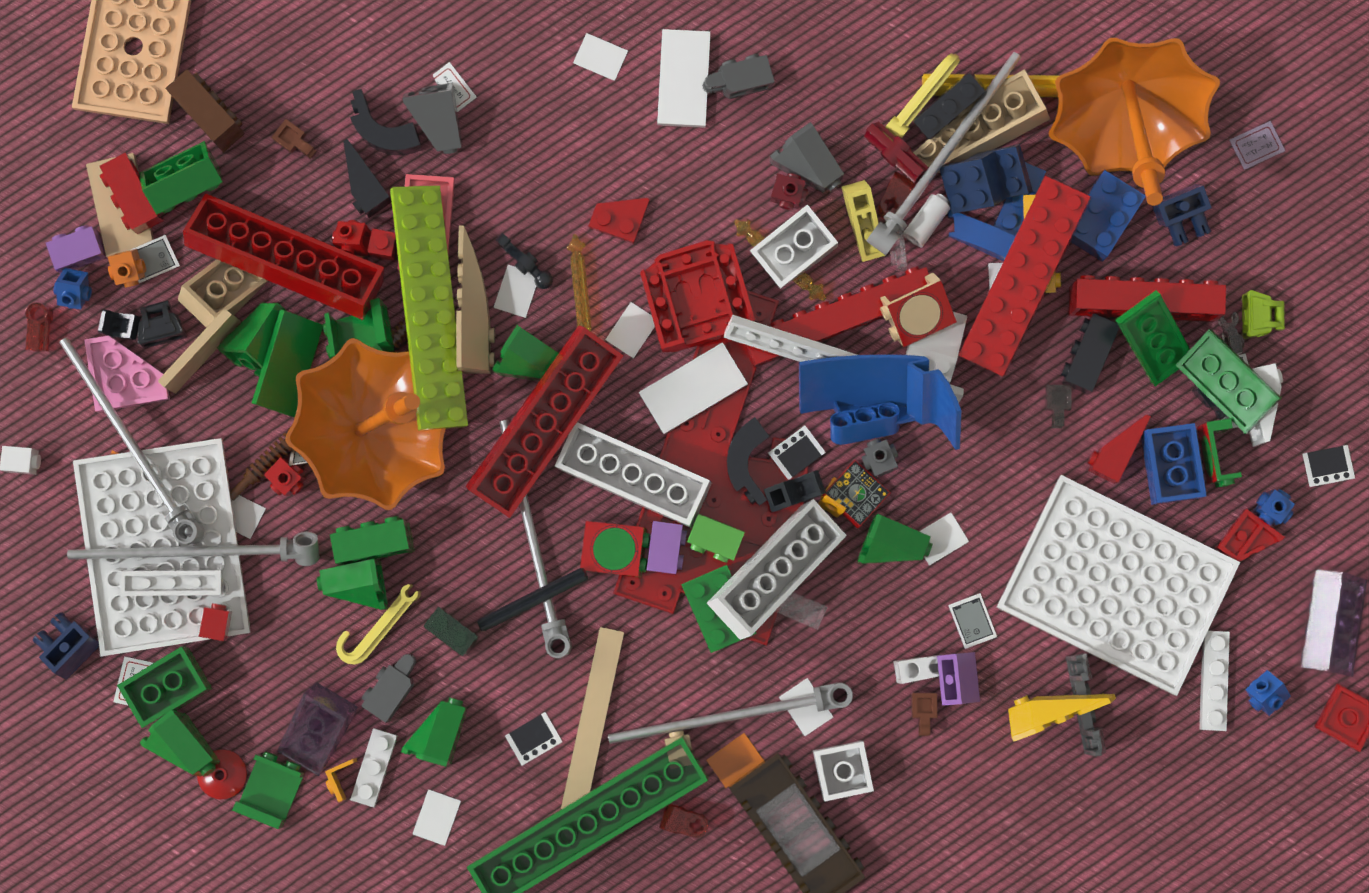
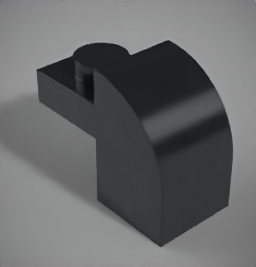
[764,470,826,512]

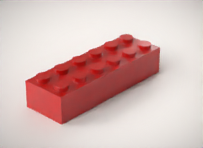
[1068,275,1226,322]

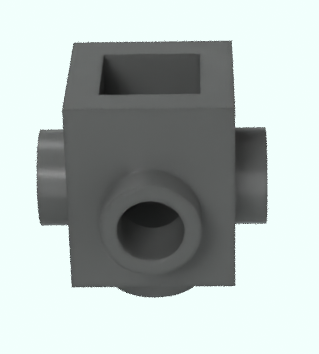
[861,438,899,479]

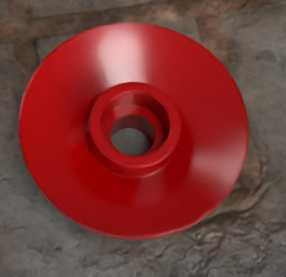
[197,749,247,799]

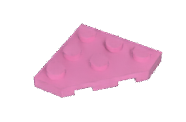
[84,336,170,412]

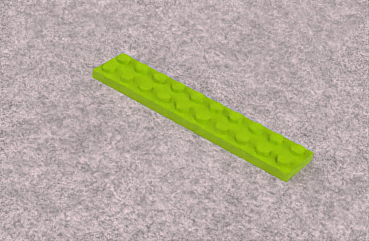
[390,186,468,431]

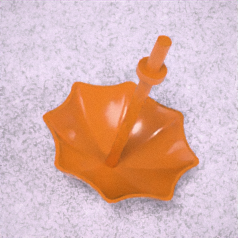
[1049,38,1220,206]
[285,338,446,510]

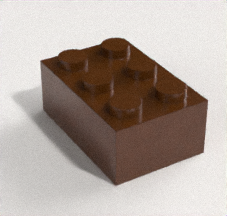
[165,69,245,153]

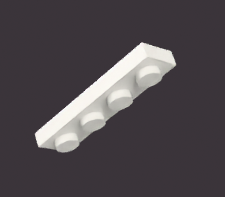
[120,570,222,596]
[1199,631,1230,731]

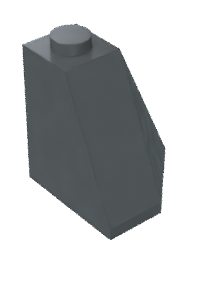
[403,82,462,154]
[769,122,844,193]

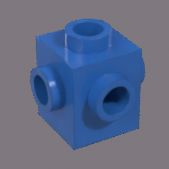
[53,268,92,310]
[1254,489,1295,526]
[1245,670,1291,716]

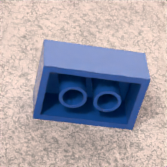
[1071,170,1146,262]
[1141,423,1207,505]

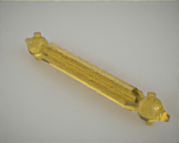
[733,219,827,301]
[567,234,592,331]

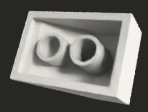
[750,205,838,289]
[906,312,967,383]
[1249,363,1283,447]

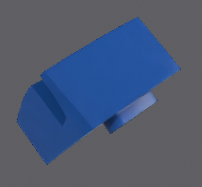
[799,354,961,450]

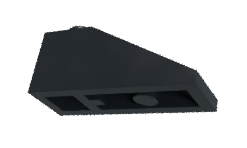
[343,139,392,218]

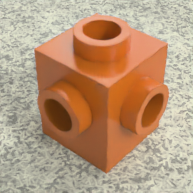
[108,249,146,288]

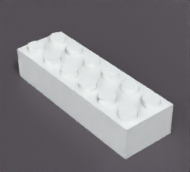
[555,422,712,528]
[707,499,847,640]

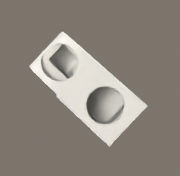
[893,655,939,684]

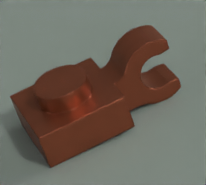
[271,119,317,159]
[911,693,937,736]

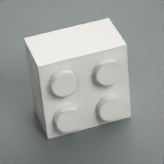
[813,741,874,801]

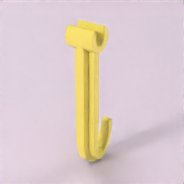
[885,53,960,139]
[336,584,421,665]

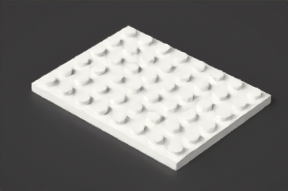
[73,438,251,656]
[996,475,1240,696]

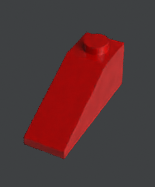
[1087,414,1151,484]

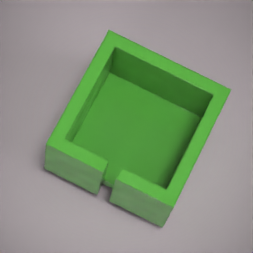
[687,514,745,563]

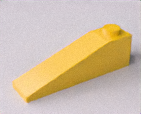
[1008,694,1116,741]

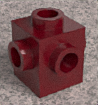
[770,173,808,210]

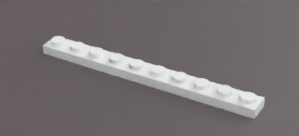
[724,315,964,403]

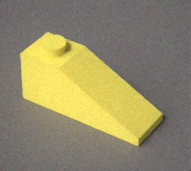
[842,180,886,262]

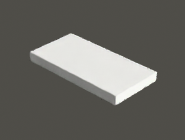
[657,29,710,128]
[639,342,748,434]

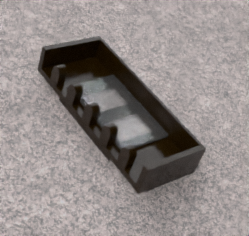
[729,752,865,893]

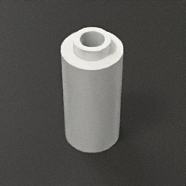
[903,193,951,248]

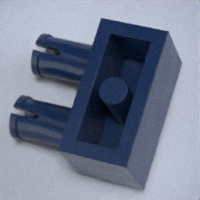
[1152,184,1212,246]
[33,612,99,680]

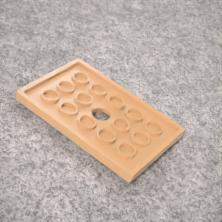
[72,0,191,124]

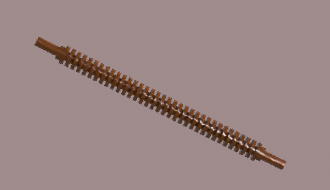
[230,317,408,501]

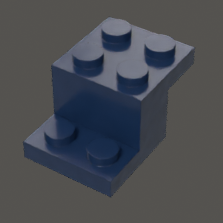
[940,144,1033,214]

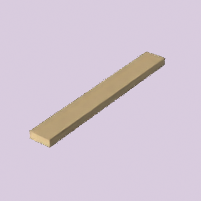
[561,627,624,809]

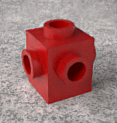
[332,220,371,256]
[264,457,307,496]

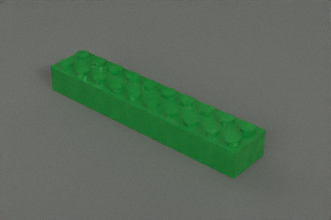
[467,735,709,893]

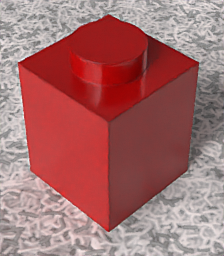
[367,228,397,262]
[199,603,232,641]

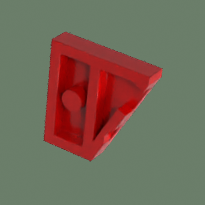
[588,198,650,244]
[1216,508,1285,562]

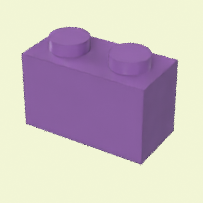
[46,225,107,273]
[647,521,687,574]
[937,652,980,705]

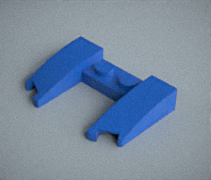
[948,162,1046,262]

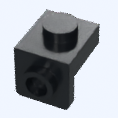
[98,309,141,340]

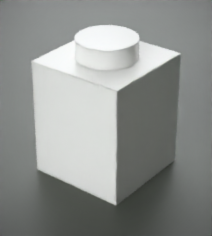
[0,446,41,475]

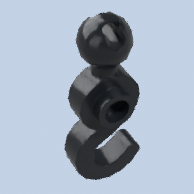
[495,233,553,289]

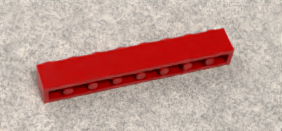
[745,266,929,368]

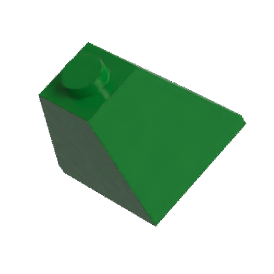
[217,303,286,377]
[492,325,559,381]
[856,514,933,564]
[317,559,389,610]
[401,697,468,767]
[140,710,220,777]

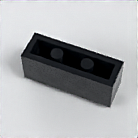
[913,70,986,139]
[1060,313,1120,395]

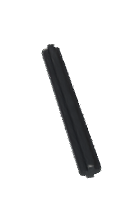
[477,568,588,631]

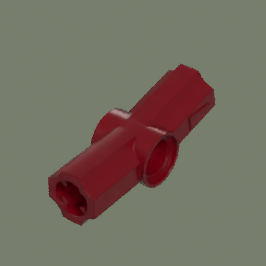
[864,121,929,184]

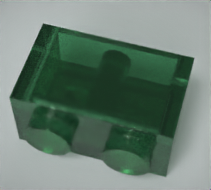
[423,607,480,657]

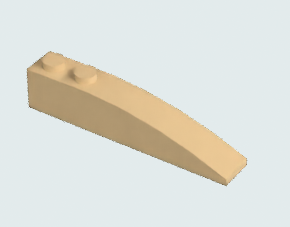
[913,69,1050,173]
[456,226,495,374]

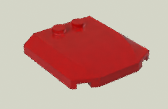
[640,240,756,352]

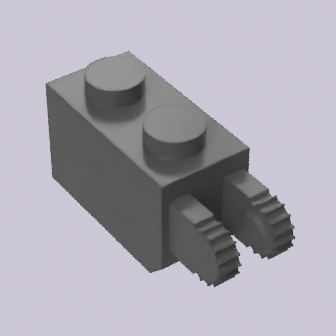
[702,54,775,99]
[361,654,417,723]

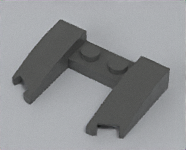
[1065,653,1106,757]

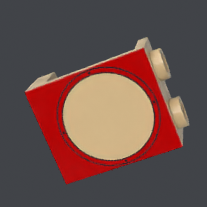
[880,273,957,347]

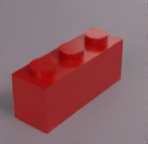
[99,153,163,234]

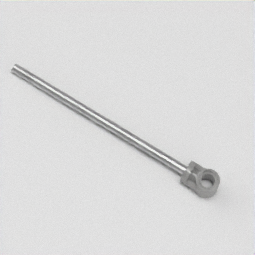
[866,52,1021,255]
[59,337,204,545]
[499,420,572,659]
[67,531,320,566]
[608,682,853,744]

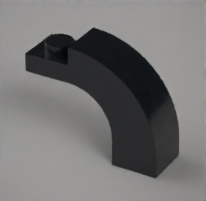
[350,89,422,156]
[727,417,770,506]

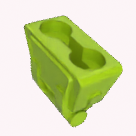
[1242,290,1285,339]

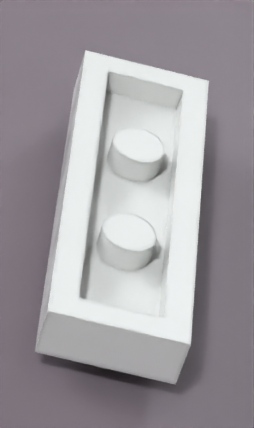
[350,728,398,808]

